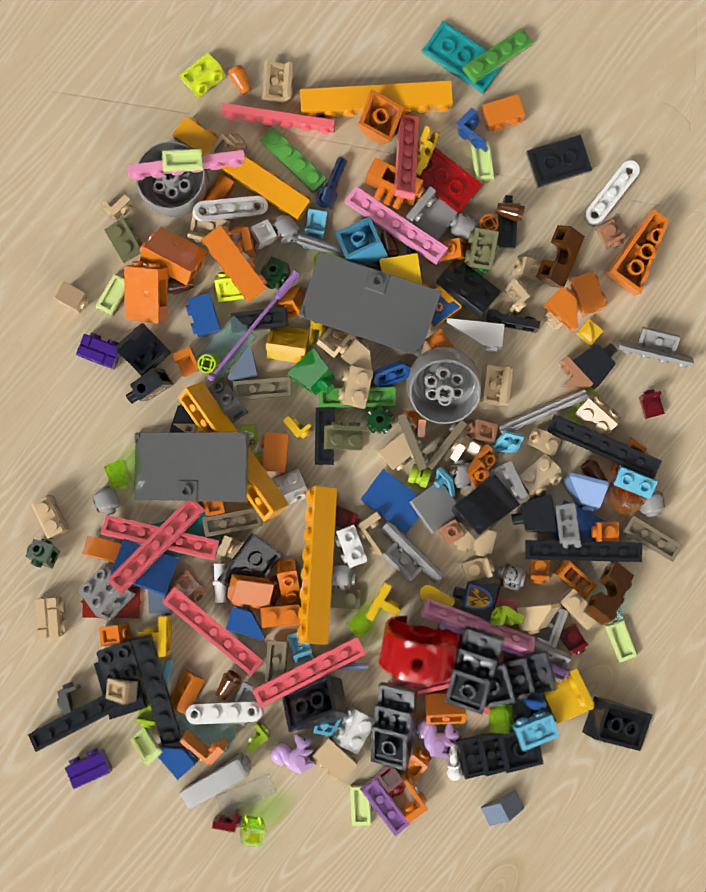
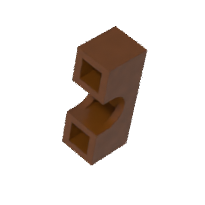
[536,225,585,288]
[583,562,634,625]

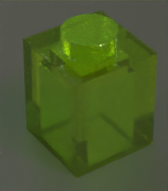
[104,460,133,491]
[346,610,374,638]
[489,704,513,734]
[239,815,266,848]

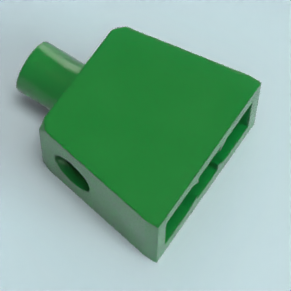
[287,348,334,395]

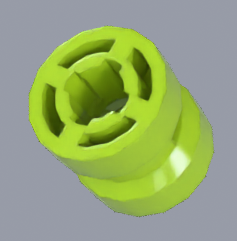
[197,354,221,373]
[407,464,432,488]

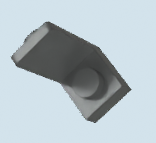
[208,378,248,423]

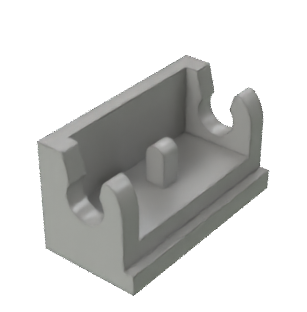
[556,503,581,548]
[533,603,568,648]

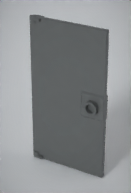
[299,252,441,357]
[134,432,249,502]

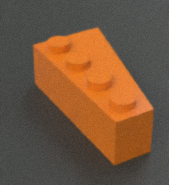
[604,209,669,296]
[200,225,267,302]

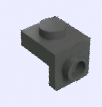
[57,682,81,714]

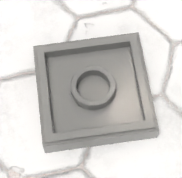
[409,484,456,534]

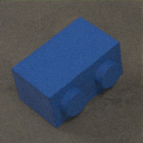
[185,293,221,338]

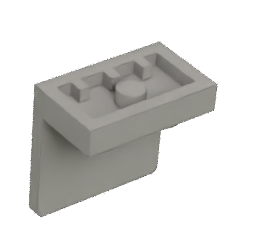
[406,186,458,241]
[481,461,528,500]
[78,563,136,622]

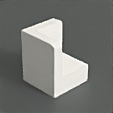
[250,219,277,251]

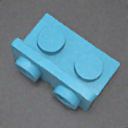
[614,464,658,499]
[512,710,560,751]

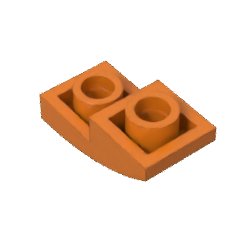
[467,444,499,487]
[82,536,122,563]

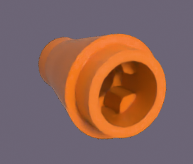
[228,65,252,95]

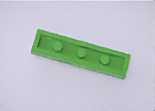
[463,28,533,84]
[260,127,327,194]
[319,387,396,408]

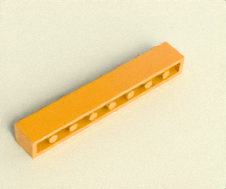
[300,81,453,118]
[172,116,311,223]
[178,382,289,522]
[297,486,337,645]

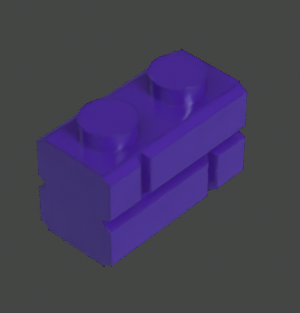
[76,332,121,370]
[65,748,113,789]

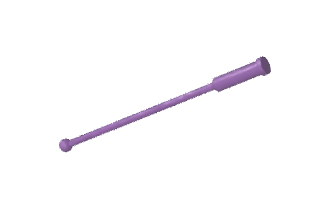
[208,270,301,381]
[439,621,570,678]

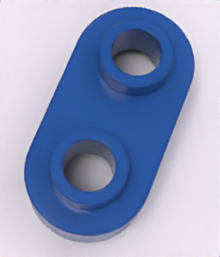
[373,361,410,387]

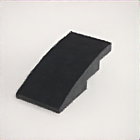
[445,625,504,715]
[485,650,558,708]
[371,682,417,771]
[456,729,544,779]

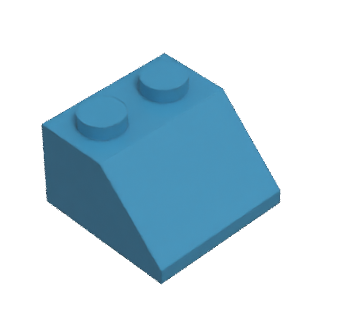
[335,216,388,264]

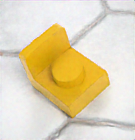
[282,416,312,439]

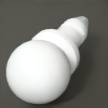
[447,747,462,781]

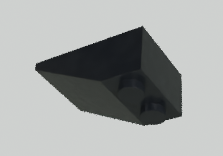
[451,475,520,540]
[283,674,349,732]
[582,696,652,751]

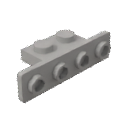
[617,326,694,368]
[380,522,443,583]

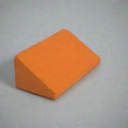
[203,175,236,201]
[170,669,205,714]

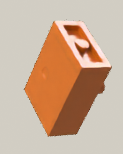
[366,158,425,210]
[140,227,208,285]
[124,261,168,324]

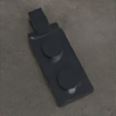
[497,195,517,249]
[486,309,540,333]

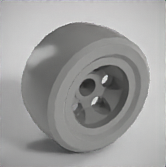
[135,141,209,217]
[408,347,481,424]

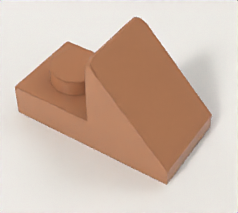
[559,356,593,388]

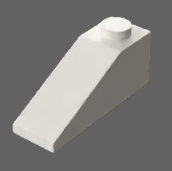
[446,318,504,352]

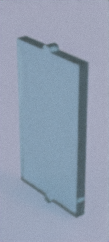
[197,316,257,379]
[177,701,239,752]

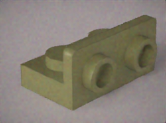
[104,216,143,263]
[465,228,499,270]
[324,421,367,451]

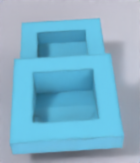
[302,208,328,249]
[286,631,314,666]

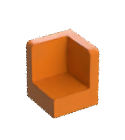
[278,286,306,318]
[172,346,199,377]

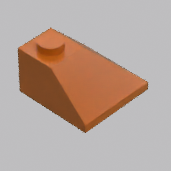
[357,89,404,145]

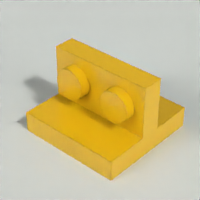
[266,327,309,363]
[365,581,401,621]
[138,614,172,657]

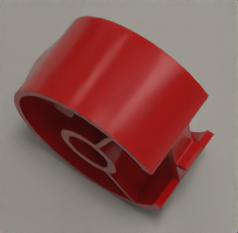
[379,615,460,684]

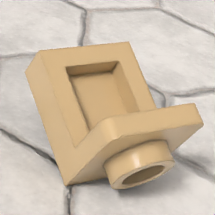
[101,195,133,219]
[511,256,542,282]
[527,428,562,458]
[450,435,482,462]

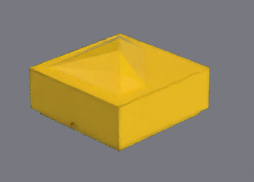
[576,319,603,346]

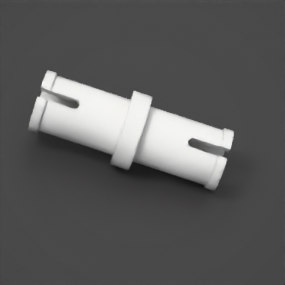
[212,563,227,603]

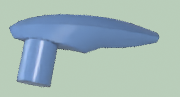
[336,662,369,670]

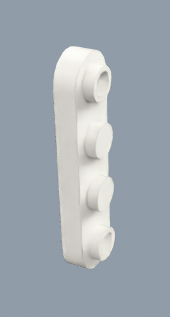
[585,160,640,225]
[193,196,268,222]
[186,701,264,724]

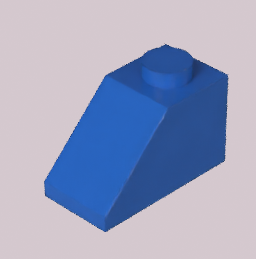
[226,605,265,641]
[158,745,198,780]

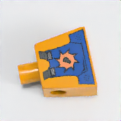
[423,283,462,331]

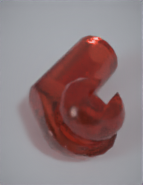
[269,575,281,605]

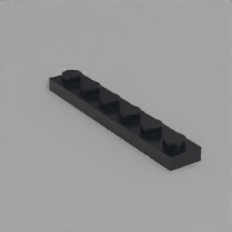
[547,414,662,479]
[525,540,642,562]
[132,634,182,745]
[28,694,138,752]

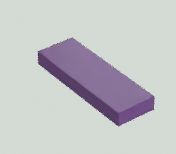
[360,777,410,837]

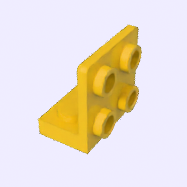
[543,669,594,724]

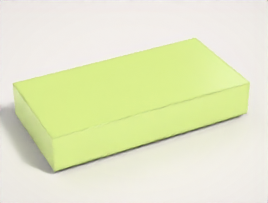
[470,141,495,182]
[162,149,203,172]
[95,273,125,316]
[605,619,637,663]
[130,727,162,766]
[350,784,371,826]

